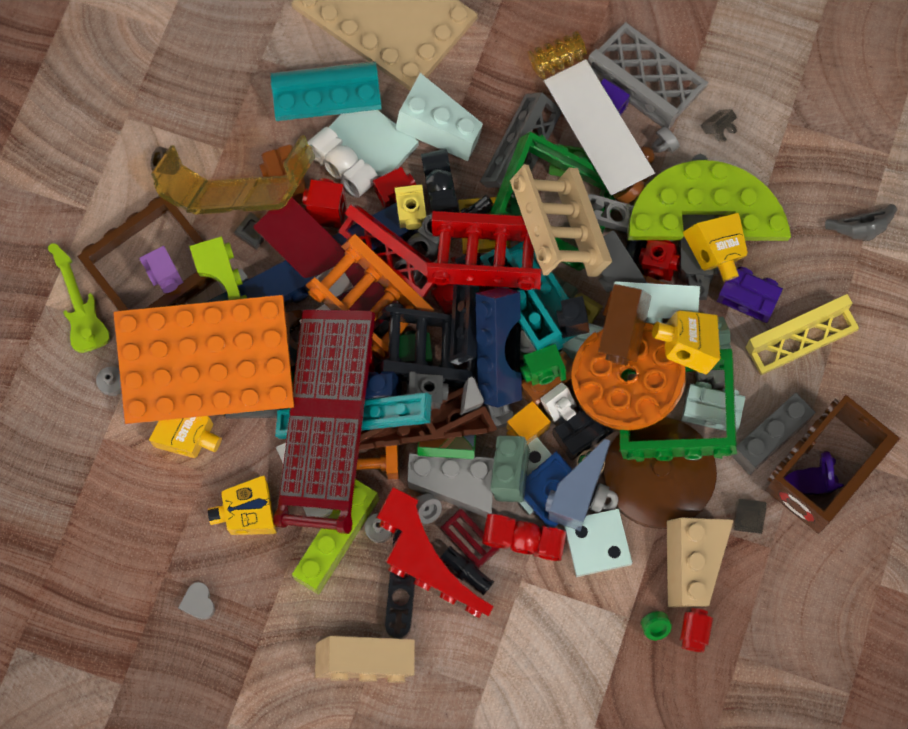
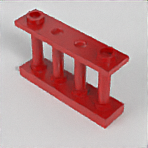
[427,211,541,290]

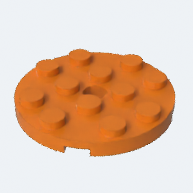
[572,323,686,430]

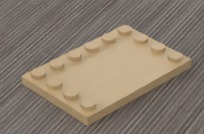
[292,0,477,91]

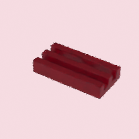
[440,508,500,569]

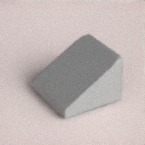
[315,267,353,298]
[460,377,484,416]

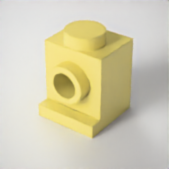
[395,184,426,230]

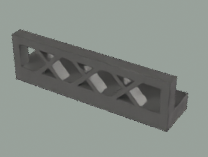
[480,92,562,195]

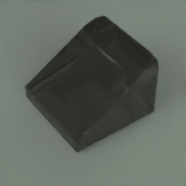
[734,499,767,534]

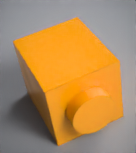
[506,401,551,444]

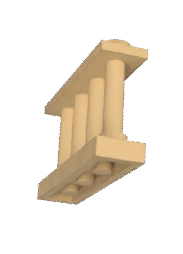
[510,164,612,277]

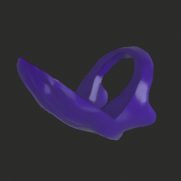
[784,451,844,495]

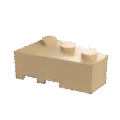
[315,636,415,683]

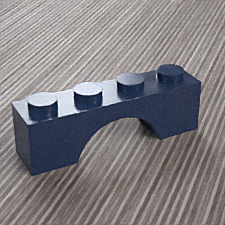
[476,287,522,408]

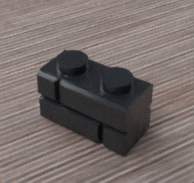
[552,405,617,460]

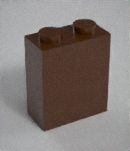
[598,284,652,366]

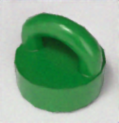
[641,611,672,641]

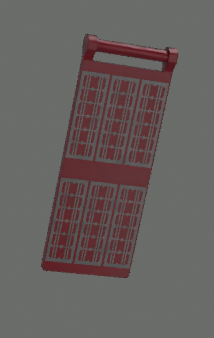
[273,310,375,534]

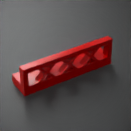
[338,204,434,297]

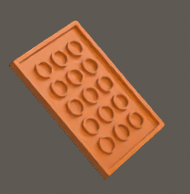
[113,295,294,424]

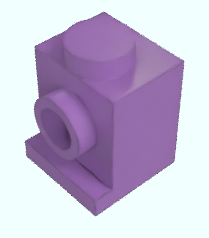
[139,246,184,293]

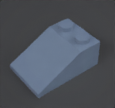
[545,439,610,531]

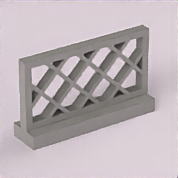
[588,22,708,129]

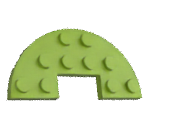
[628,160,791,241]

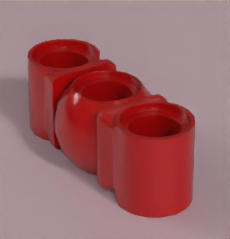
[482,514,567,561]

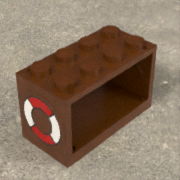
[765,395,901,534]

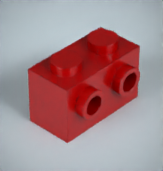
[303,178,347,229]

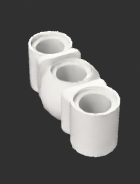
[305,127,378,198]

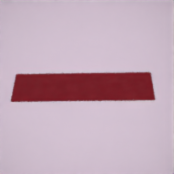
[253,193,399,331]

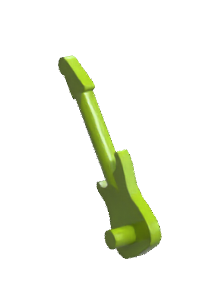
[48,243,110,353]

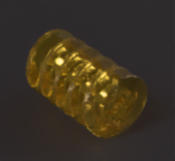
[527,31,587,81]

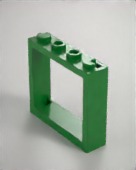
[490,132,615,271]
[620,349,737,462]

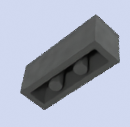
[731,393,816,475]

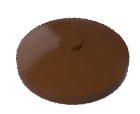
[604,417,717,529]

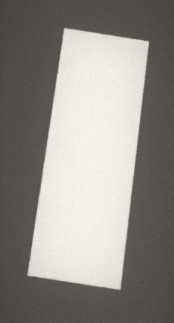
[544,60,655,195]

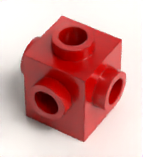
[639,240,680,282]

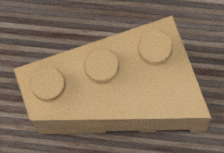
[667,518,734,608]

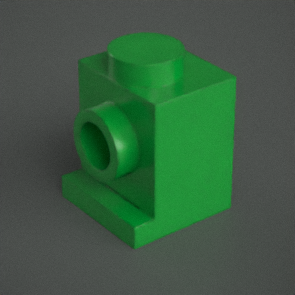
[521,344,566,386]

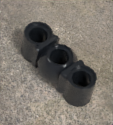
[421,149,459,213]

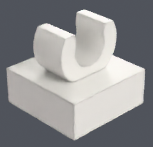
[540,382,576,422]

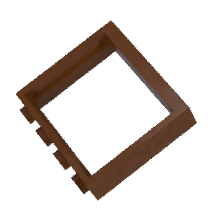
[77,194,217,311]

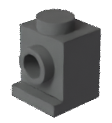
[406,372,448,409]

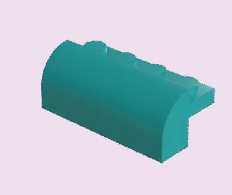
[271,61,382,121]
[480,241,578,351]

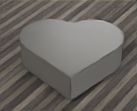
[178,582,215,620]

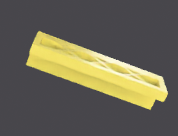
[746,294,859,375]

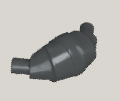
[825,204,897,241]

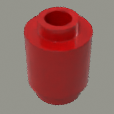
[680,608,713,653]

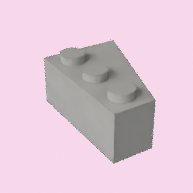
[408,454,494,519]

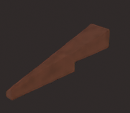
[359,388,497,450]

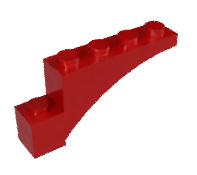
[376,487,494,618]

